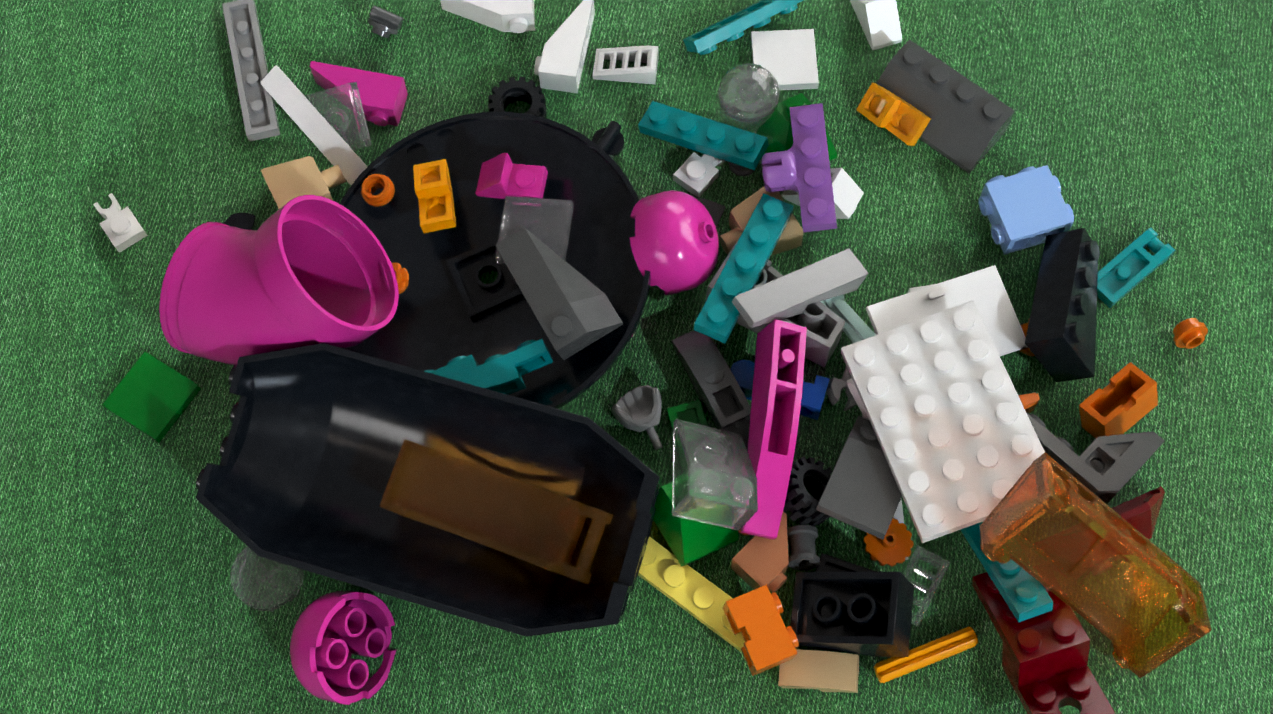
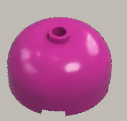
[630,190,719,295]
[290,590,396,705]

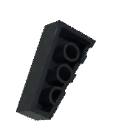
[1025,228,1100,383]

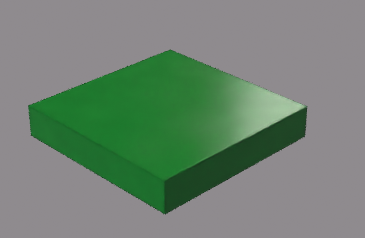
[102,351,201,443]

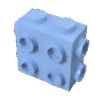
[978,165,1074,255]

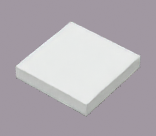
[751,29,819,92]

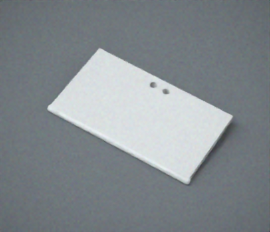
[866,265,1027,356]

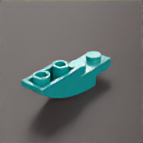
[425,339,553,395]

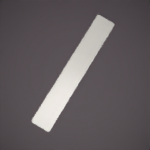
[260,65,368,185]

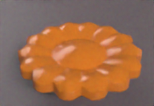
[863,519,914,567]

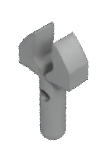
[826,366,857,411]

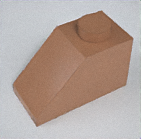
[731,511,789,593]

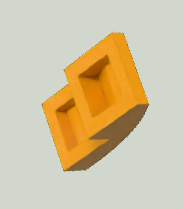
[856,82,931,146]
[413,159,456,234]

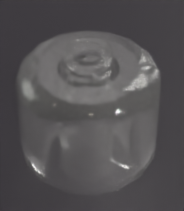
[718,63,780,133]

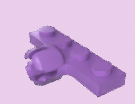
[761,103,837,232]

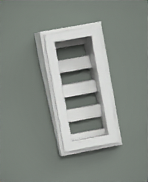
[593,45,659,85]

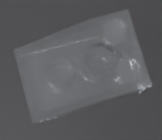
[672,419,758,530]

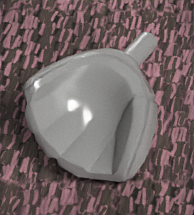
[611,385,663,450]

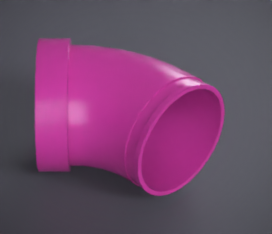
[159,195,399,365]

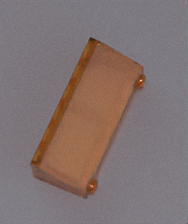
[980,453,1212,678]

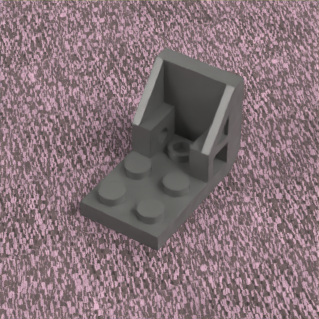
[1026,412,1165,511]

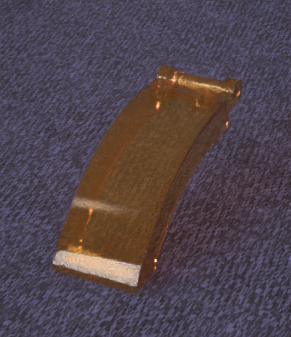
[379,439,613,584]

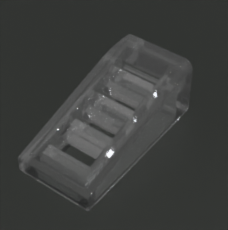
[903,545,950,627]

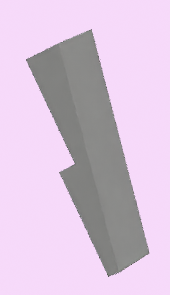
[732,248,869,328]

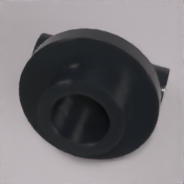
[592,121,624,157]

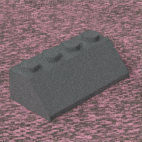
[877,39,1015,174]

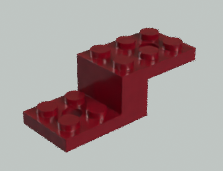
[972,555,1116,714]

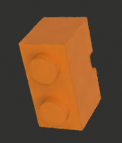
[1079,362,1158,438]
[723,584,799,676]

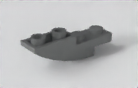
[671,330,751,462]

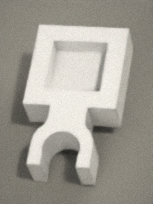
[673,152,725,197]
[93,193,148,253]

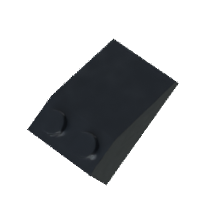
[790,572,914,657]

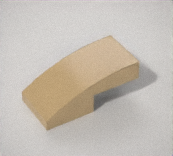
[778,649,859,693]

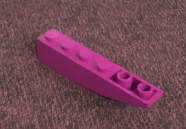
[741,319,807,540]

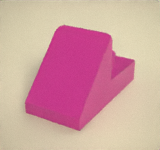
[475,153,548,203]

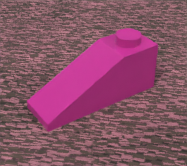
[310,61,408,126]

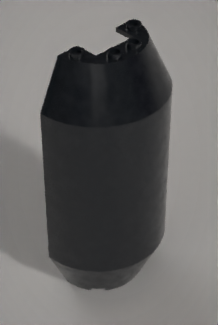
[196,343,660,637]

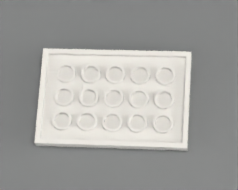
[841,300,1062,543]

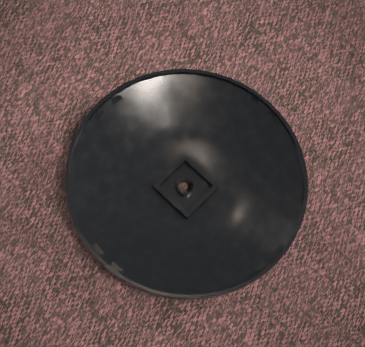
[340,112,651,409]

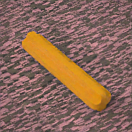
[874,627,978,683]

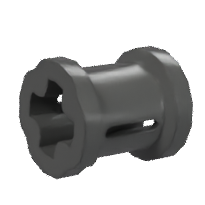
[787,525,820,571]

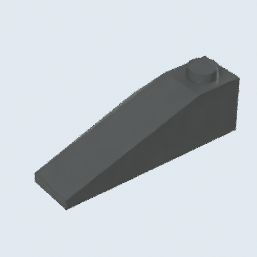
[495,227,623,360]

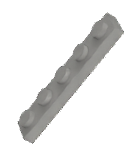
[222,0,281,142]

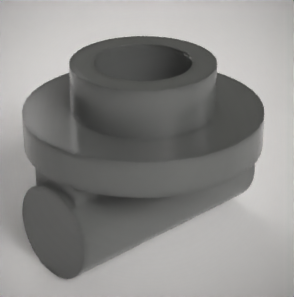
[367,5,404,39]

